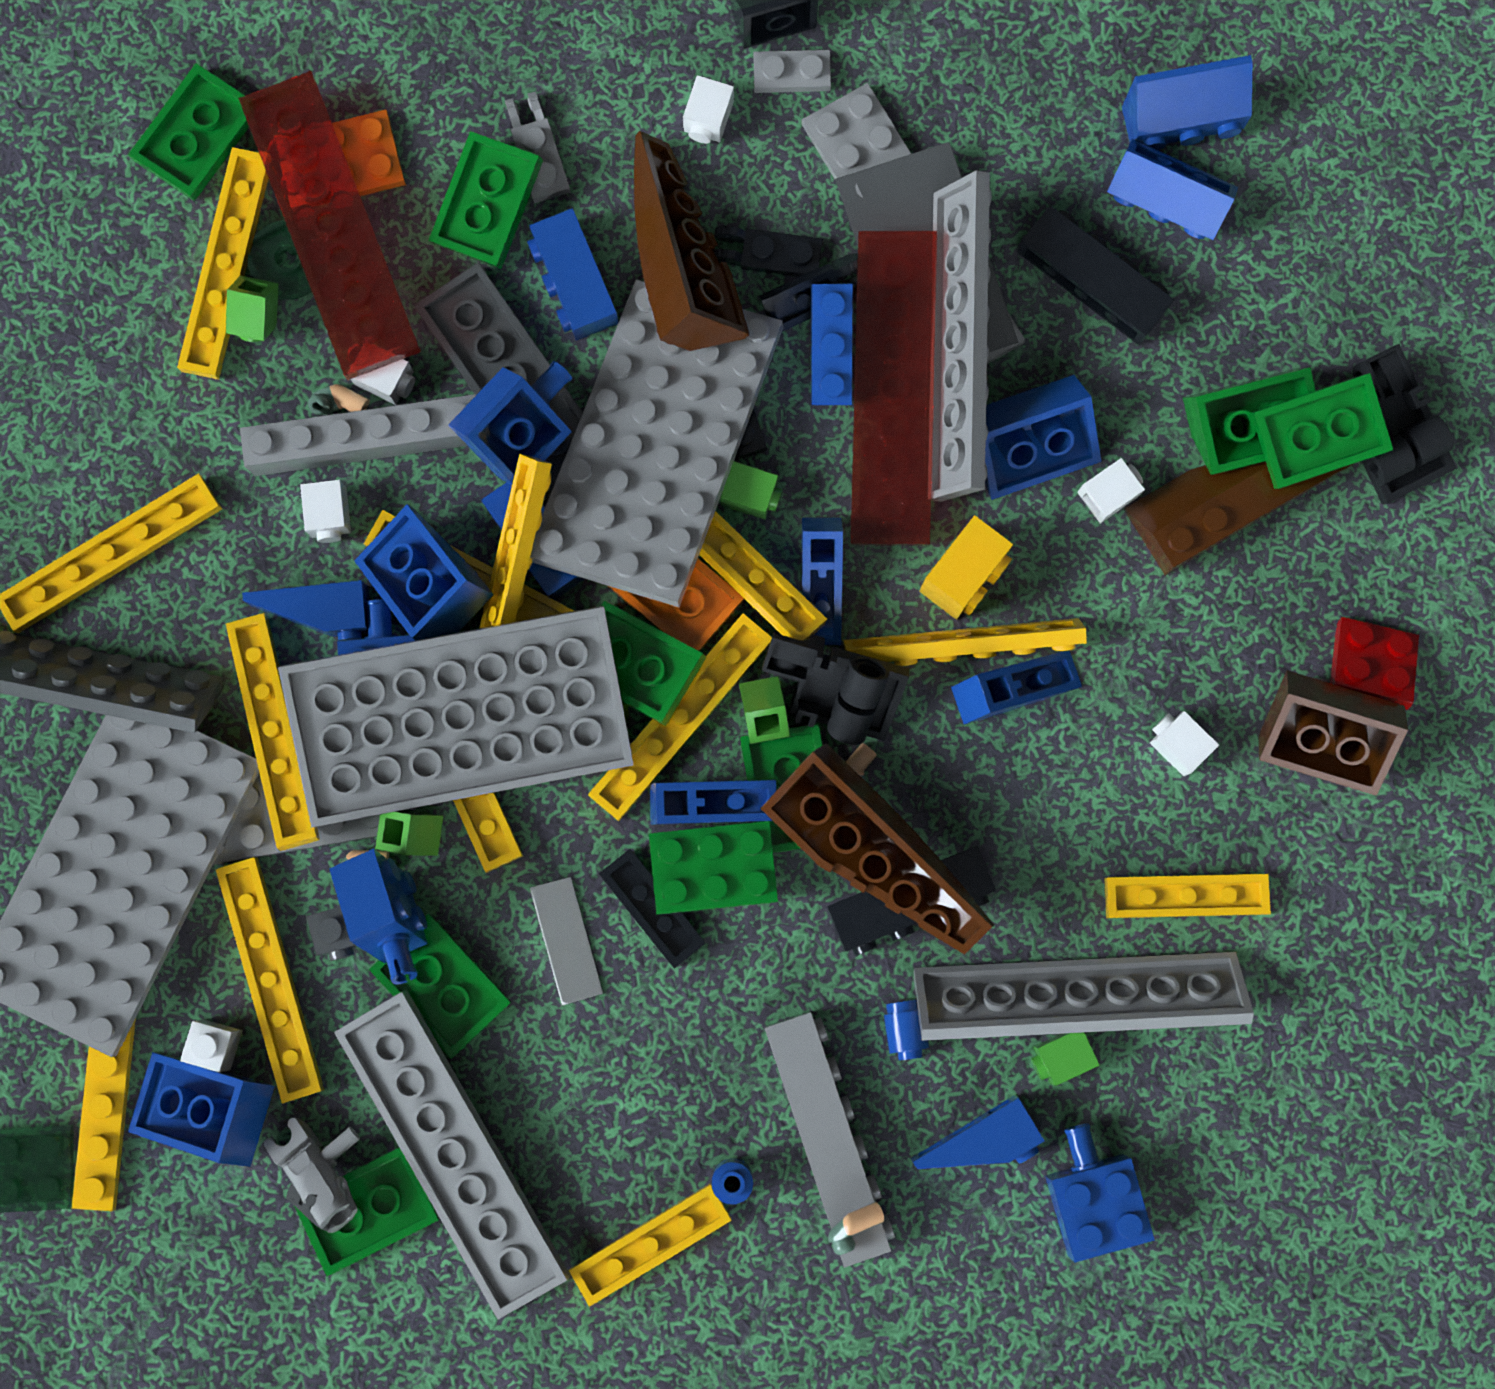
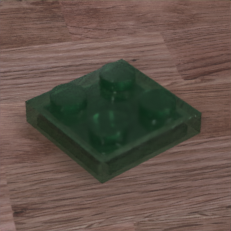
[0,1125,74,1213]

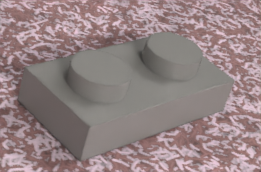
[753,50,831,93]

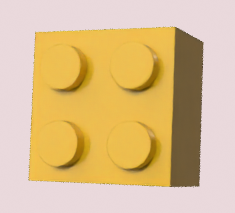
[919,515,1013,620]

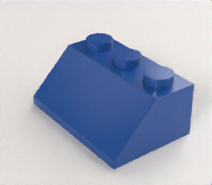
[1122,55,1253,151]
[985,375,1102,500]

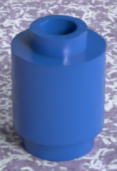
[884,1000,930,1061]
[712,1158,753,1205]

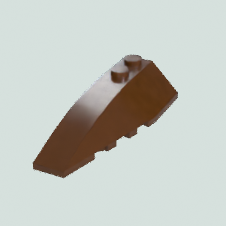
[634,131,750,351]
[1124,461,1355,575]
[760,743,994,955]

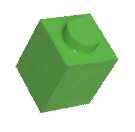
[226,275,278,342]
[721,461,783,520]
[739,676,790,744]
[375,810,443,856]
[1031,1032,1100,1086]

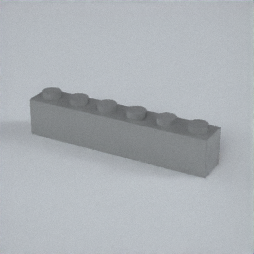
[240,394,476,476]
[764,1011,895,1268]

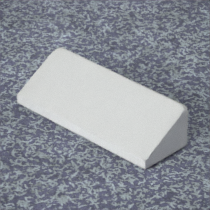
[530,877,603,1005]

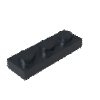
[599,849,706,969]

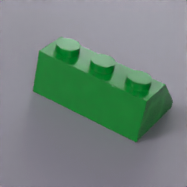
[1183,367,1316,475]

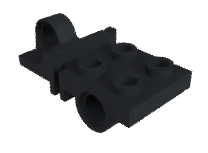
[1352,344,1457,504]
[762,633,910,745]

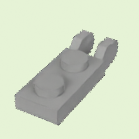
[505,91,571,203]

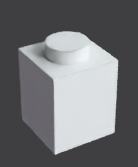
[683,75,734,144]
[348,341,415,405]
[1077,458,1145,524]
[300,480,351,543]
[1150,711,1219,776]
[180,1020,243,1072]

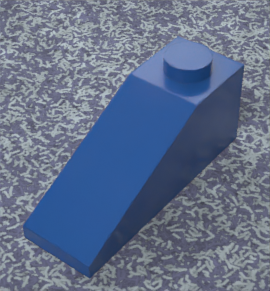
[801,518,843,645]
[242,580,369,641]
[951,650,1082,725]
[650,780,776,825]
[910,1095,1044,1169]

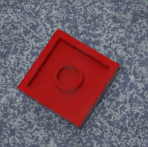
[1330,617,1419,710]

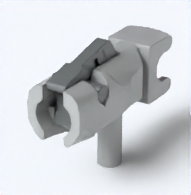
[264,1118,360,1233]

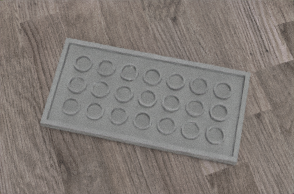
[530,280,783,607]
[278,606,634,828]
[0,715,259,1057]

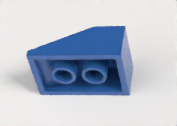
[354,504,494,640]
[128,1052,275,1167]

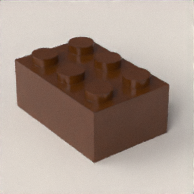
[1258,670,1408,796]

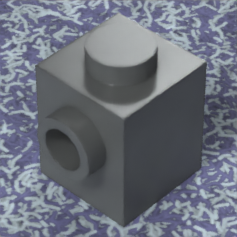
[306,907,358,961]

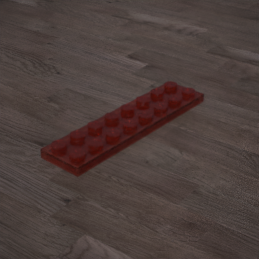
[238,71,421,380]
[851,231,938,546]

